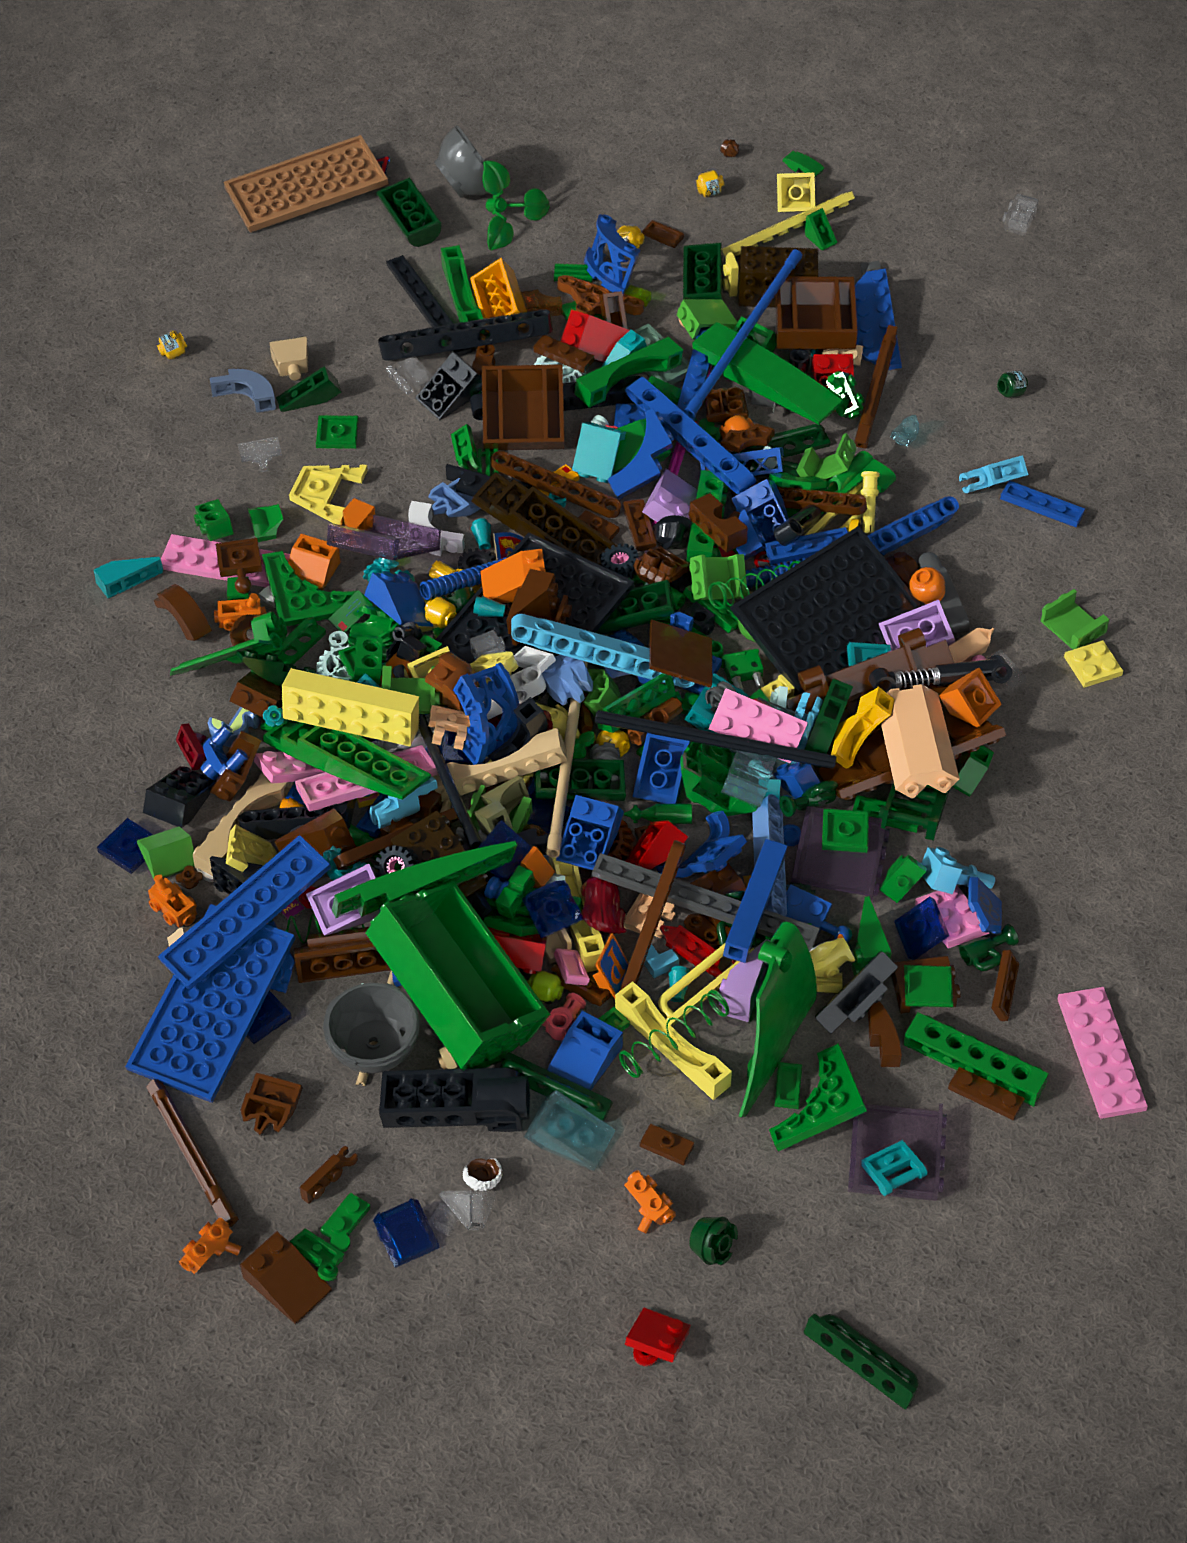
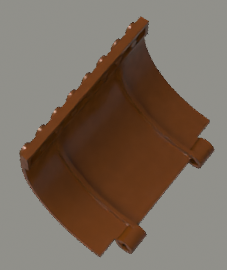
[786,628,1006,800]

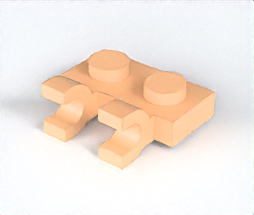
[428,705,470,750]
[624,893,676,938]

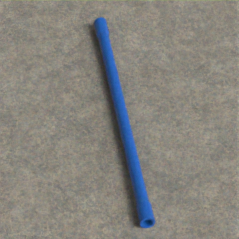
[684,249,802,418]

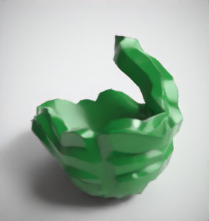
[348,605,401,649]

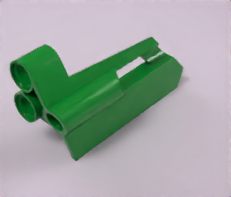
[786,451,896,520]
[170,611,287,676]

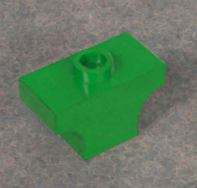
[879,854,927,903]

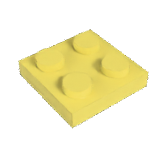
[1064,640,1123,688]

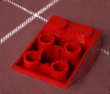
[811,354,854,412]

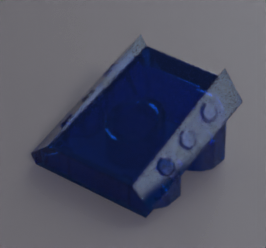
[522,880,584,939]
[373,1198,440,1268]

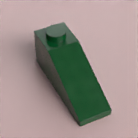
[276,366,342,412]

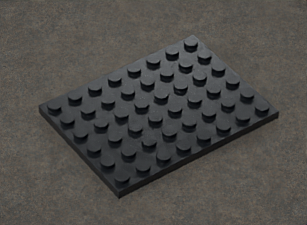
[730,526,922,695]
[435,532,634,702]

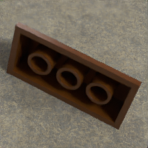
[294,940,391,983]

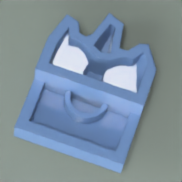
[428,478,481,517]
[542,655,593,706]

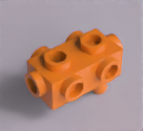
[214,593,266,631]
[148,875,197,928]
[624,1170,676,1234]
[179,1218,241,1274]

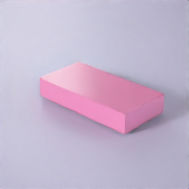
[554,948,590,986]

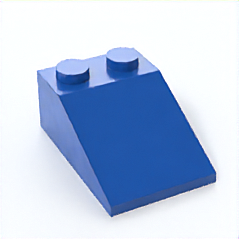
[364,571,434,627]
[632,733,691,804]

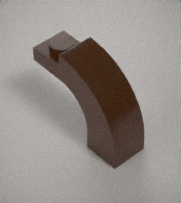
[153,584,212,641]

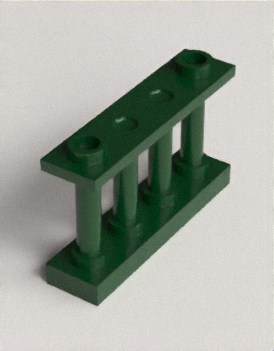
[878,782,950,841]

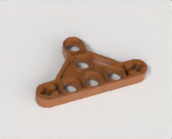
[557,275,644,316]

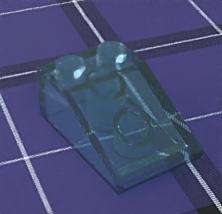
[524,1090,616,1171]

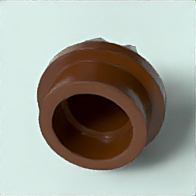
[720,139,739,157]

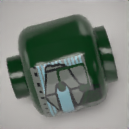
[997,371,1028,398]

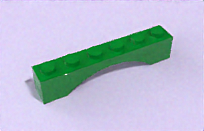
[441,245,485,334]
[575,337,683,408]

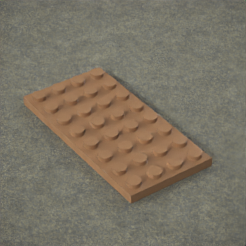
[224,135,389,232]

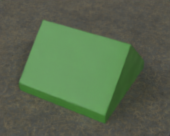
[137,826,195,879]

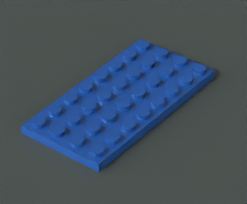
[125,904,296,1103]

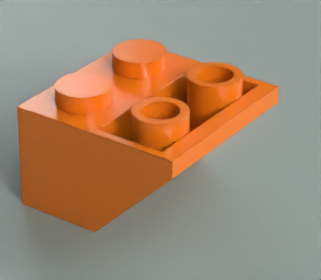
[288,534,341,590]

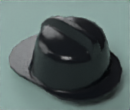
[652,515,692,549]

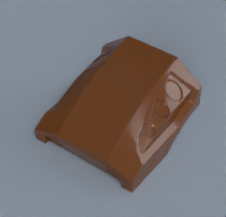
[705,387,749,423]
[634,546,690,584]

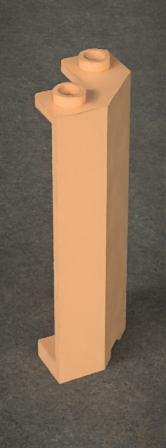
[881,684,959,798]

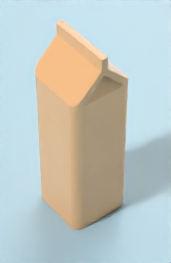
[948,628,994,663]

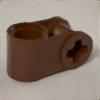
[472,344,495,376]

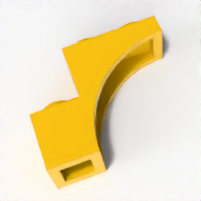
[831,687,894,769]

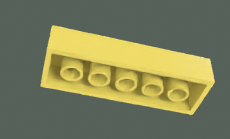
[282,668,419,747]

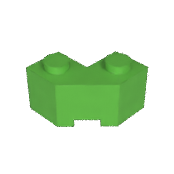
[583,669,621,716]

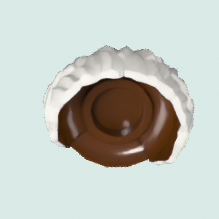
[463,1158,503,1192]

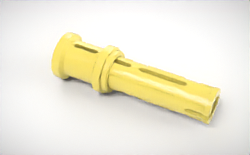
[860,471,880,535]

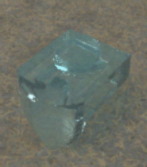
[890,415,919,447]

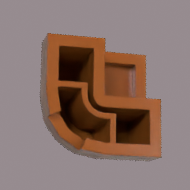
[425,651,478,712]

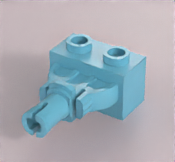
[921,847,995,894]

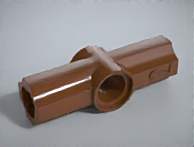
[627,697,683,746]

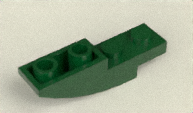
[236,649,317,687]
[804,679,853,768]

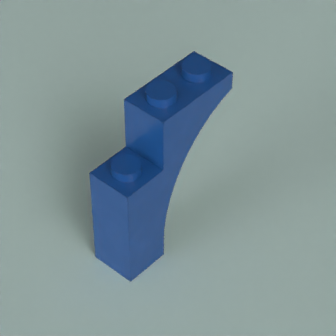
[608,408,674,500]

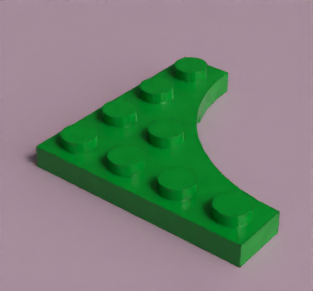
[262,551,356,626]
[769,1043,867,1152]

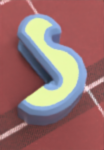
[208,707,261,747]

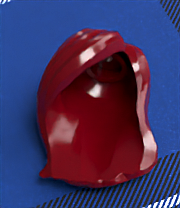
[581,877,627,934]

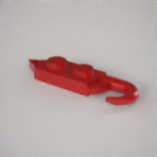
[660,925,736,978]

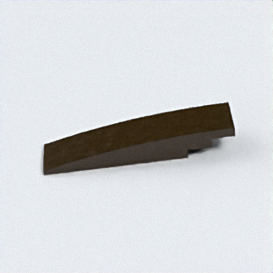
[471,472,624,566]

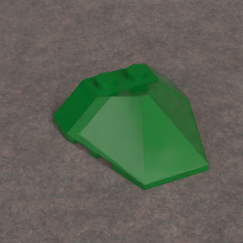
[680,728,757,816]

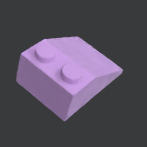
[642,468,698,522]
[879,600,955,650]
[306,864,381,936]
[719,939,770,1022]

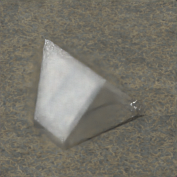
[439,1190,497,1230]

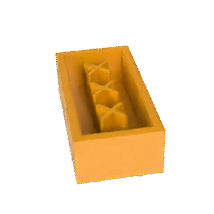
[470,258,527,333]

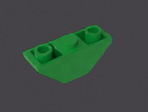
[952,744,994,797]

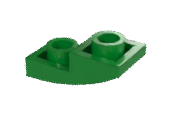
[782,151,825,178]

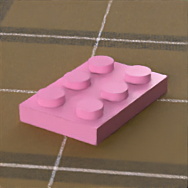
[254,751,324,783]
[915,885,989,949]

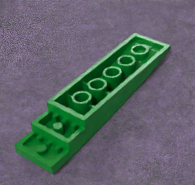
[692,322,843,425]
[263,719,431,800]
[332,841,517,918]

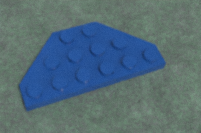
[855,268,902,370]

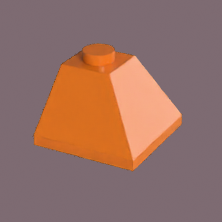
[939,668,1001,727]

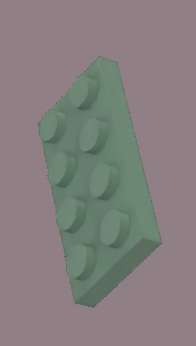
[634,323,689,385]

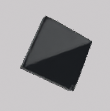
[396,635,428,662]

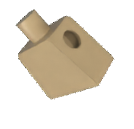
[270,337,308,381]

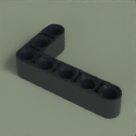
[238,798,356,840]

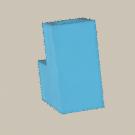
[644,944,679,978]

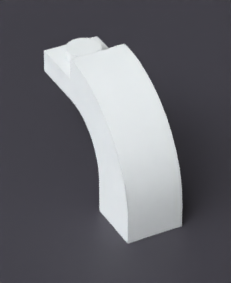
[408,501,465,556]

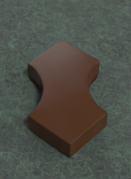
[721,424,775,453]

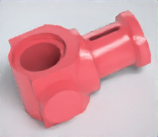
[542,993,586,1041]

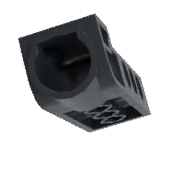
[379,1068,530,1132]

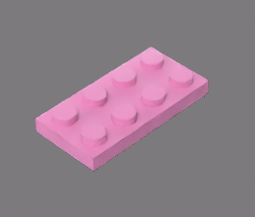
[709,689,808,764]

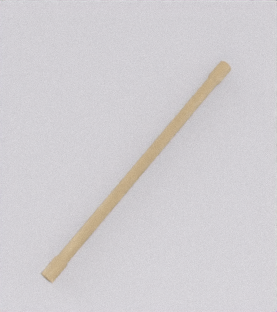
[546,661,588,858]

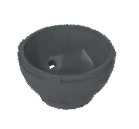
[434,126,488,198]
[323,983,420,1074]

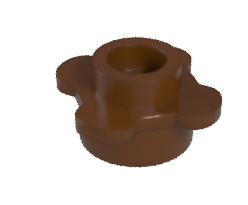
[175,866,203,889]

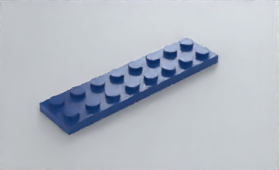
[158,835,331,991]

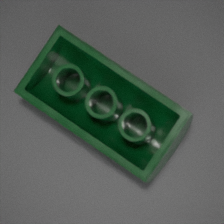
[376,177,441,247]
[683,243,722,299]
[596,580,676,635]
[534,759,626,801]

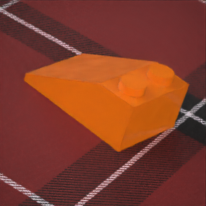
[480,549,545,604]

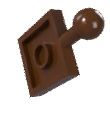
[215,538,262,594]

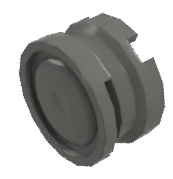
[705,681,737,713]
[589,742,620,760]

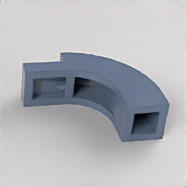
[210,369,276,413]

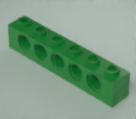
[687,470,728,563]
[903,1012,1049,1107]

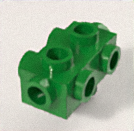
[826,371,864,419]

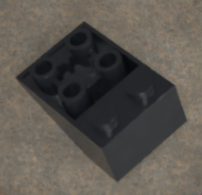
[415,352,482,420]
[143,766,217,828]
[210,856,263,895]

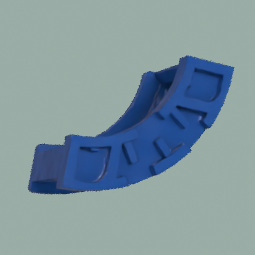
[584,214,641,295]
[453,663,520,765]

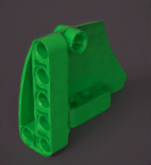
[739,922,817,1117]

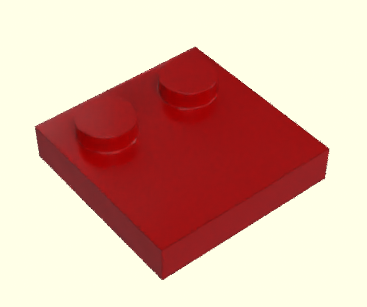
[625,1307,691,1363]

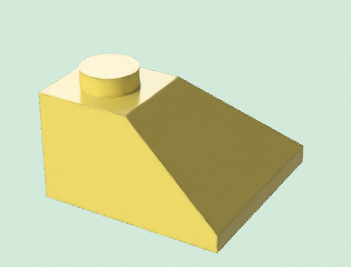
[777,173,815,212]

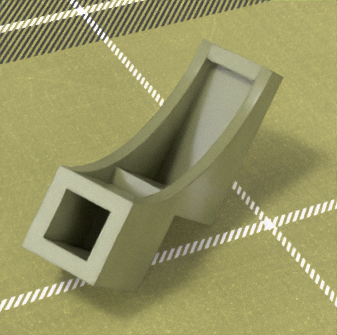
[474,775,530,838]

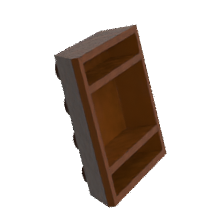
[775,276,857,349]
[482,364,564,451]

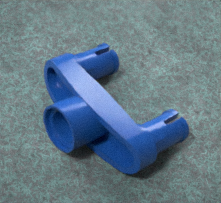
[200,723,249,780]

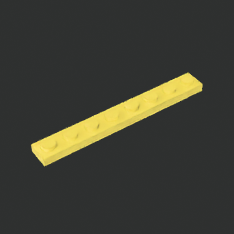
[722,191,854,257]

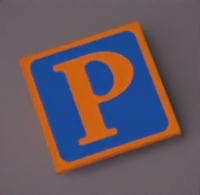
[593,933,629,999]

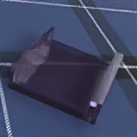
[327,515,441,561]
[791,806,890,902]
[848,1096,947,1201]

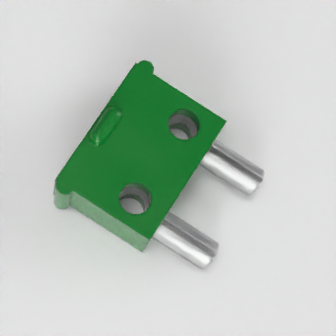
[721,649,764,690]

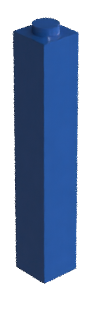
[723,839,788,963]

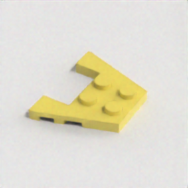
[289,465,368,527]
[226,825,277,872]

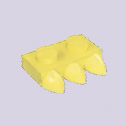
[722,252,739,297]

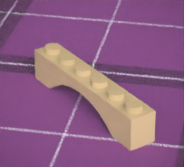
[432,728,567,801]
[193,772,294,876]

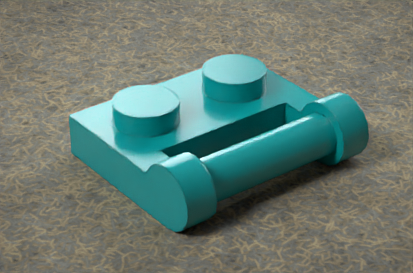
[861,1140,927,1196]

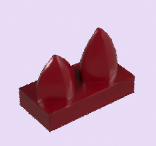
[176,723,207,770]

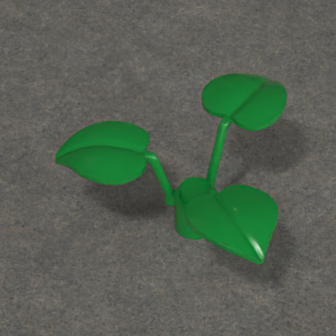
[483,161,550,250]

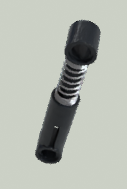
[869,655,1012,693]

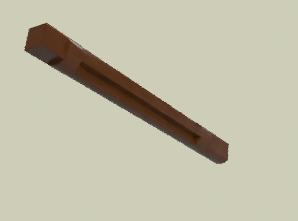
[854,325,898,449]
[146,1079,239,1227]

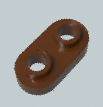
[684,913,721,950]

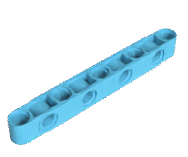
[511,614,695,688]

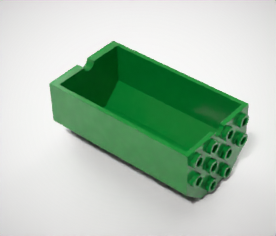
[365,881,550,1071]

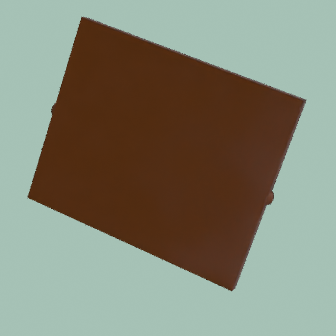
[649,620,712,688]

